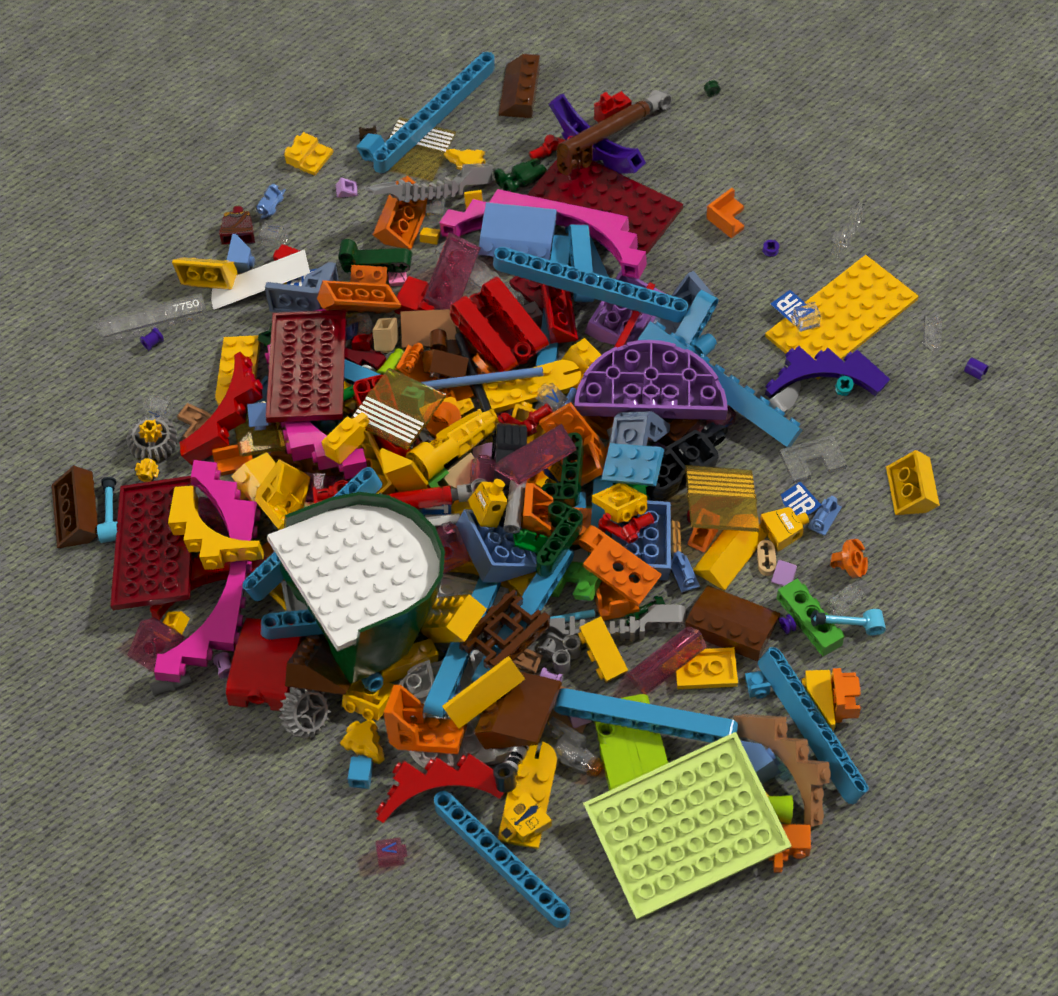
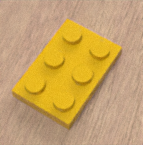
[674,647,738,690]

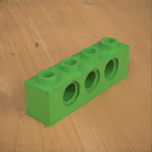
[777,579,844,657]

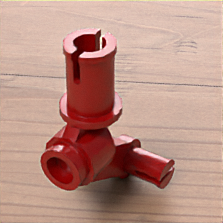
[529,134,573,159]
[498,403,553,437]
[598,512,654,544]

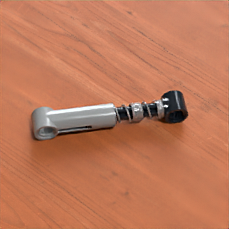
[493,698,557,793]

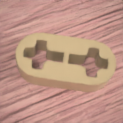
[757,540,776,576]

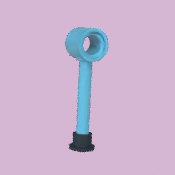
[97,477,117,543]
[811,609,886,636]

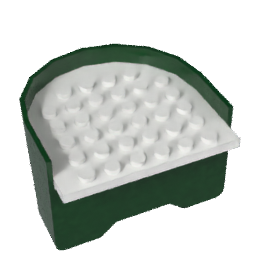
[267,492,445,684]

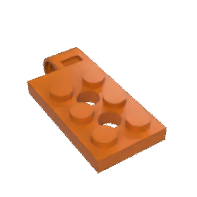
[577,525,662,607]

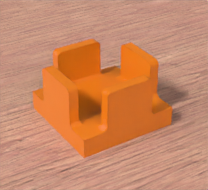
[594,571,639,621]
[831,668,861,723]

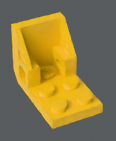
[255,460,310,530]

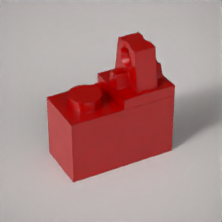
[594,91,632,123]
[394,276,435,315]

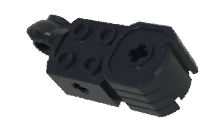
[645,422,728,502]
[491,423,527,523]

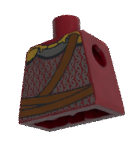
[220,206,255,245]

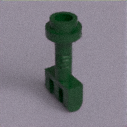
[623,596,665,626]

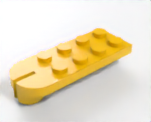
[215,335,261,410]
[482,360,581,413]
[498,742,557,849]

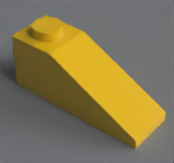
[801,670,835,732]

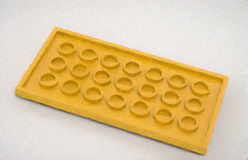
[765,255,919,380]

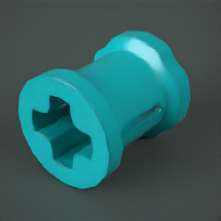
[835,376,854,396]

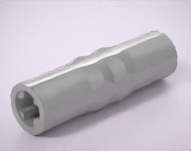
[503,475,527,533]

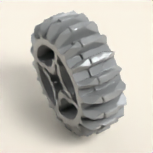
[126,415,178,462]
[279,687,331,738]

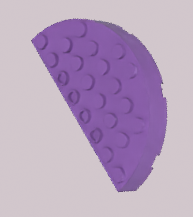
[574,340,728,420]

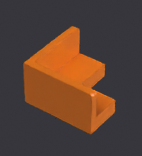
[706,188,744,238]
[212,442,253,476]

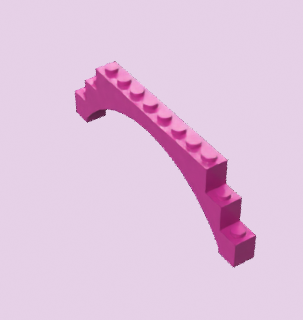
[440,189,647,279]
[265,309,367,479]
[154,460,261,683]

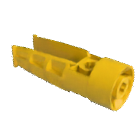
[406,408,500,481]

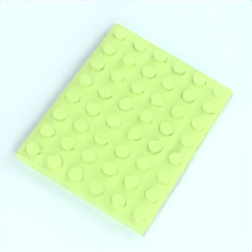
[583,732,792,920]

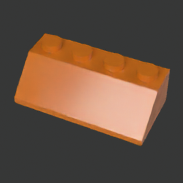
[373,176,431,250]
[317,280,401,313]

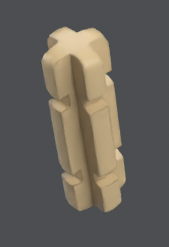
[671,521,681,556]

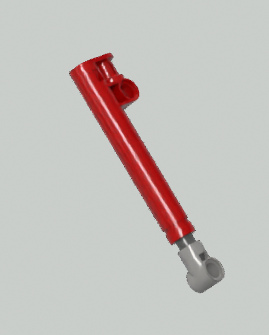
[312,478,487,509]

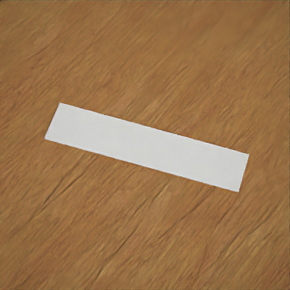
[211,250,310,310]

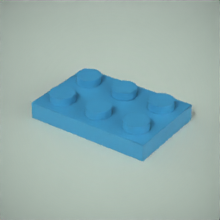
[601,443,664,486]

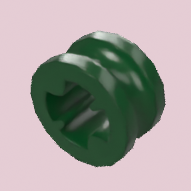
[704,80,721,97]

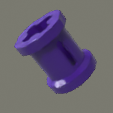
[139,327,164,351]

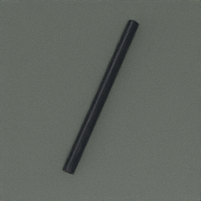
[455,333,494,438]

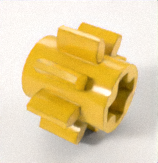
[138,419,162,443]
[135,458,159,482]

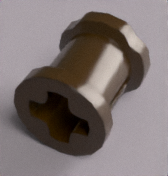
[359,126,377,142]

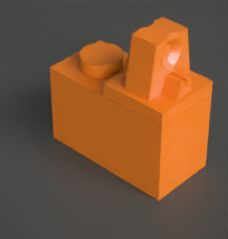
[768,824,811,873]

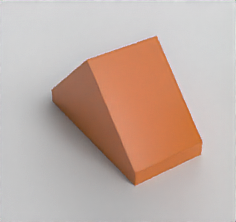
[687,509,719,553]

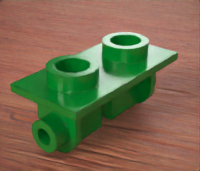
[513,528,549,554]

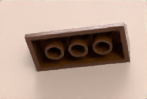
[498,54,540,118]
[52,465,98,548]

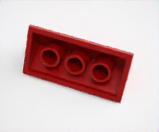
[540,283,578,344]

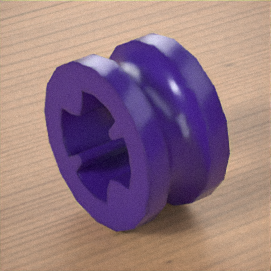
[763,240,779,257]
[779,614,797,634]

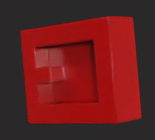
[351,333,374,351]

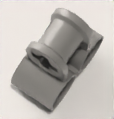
[537,633,581,674]

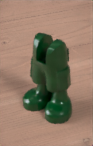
[493,158,547,193]

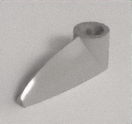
[769,381,801,413]

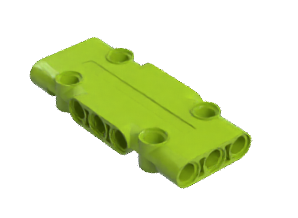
[594,694,668,791]

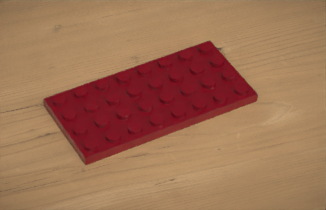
[527,159,683,255]
[266,309,347,423]
[110,475,196,611]

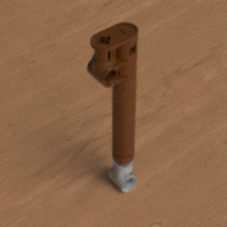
[557,90,672,175]

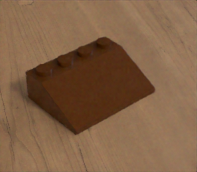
[685,585,781,662]
[285,635,352,695]
[474,671,562,749]

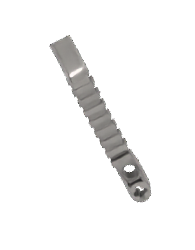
[367,164,493,202]
[543,605,686,643]

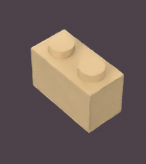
[373,318,399,353]

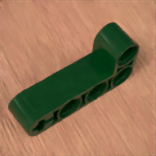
[338,239,412,273]
[541,432,584,507]
[536,501,583,577]

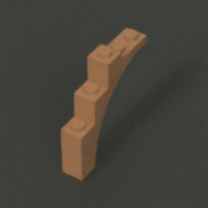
[733,714,831,827]

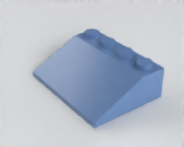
[478,202,557,260]
[612,500,671,580]
[455,509,537,583]

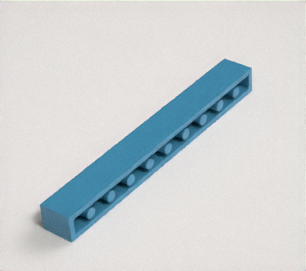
[637,321,803,448]

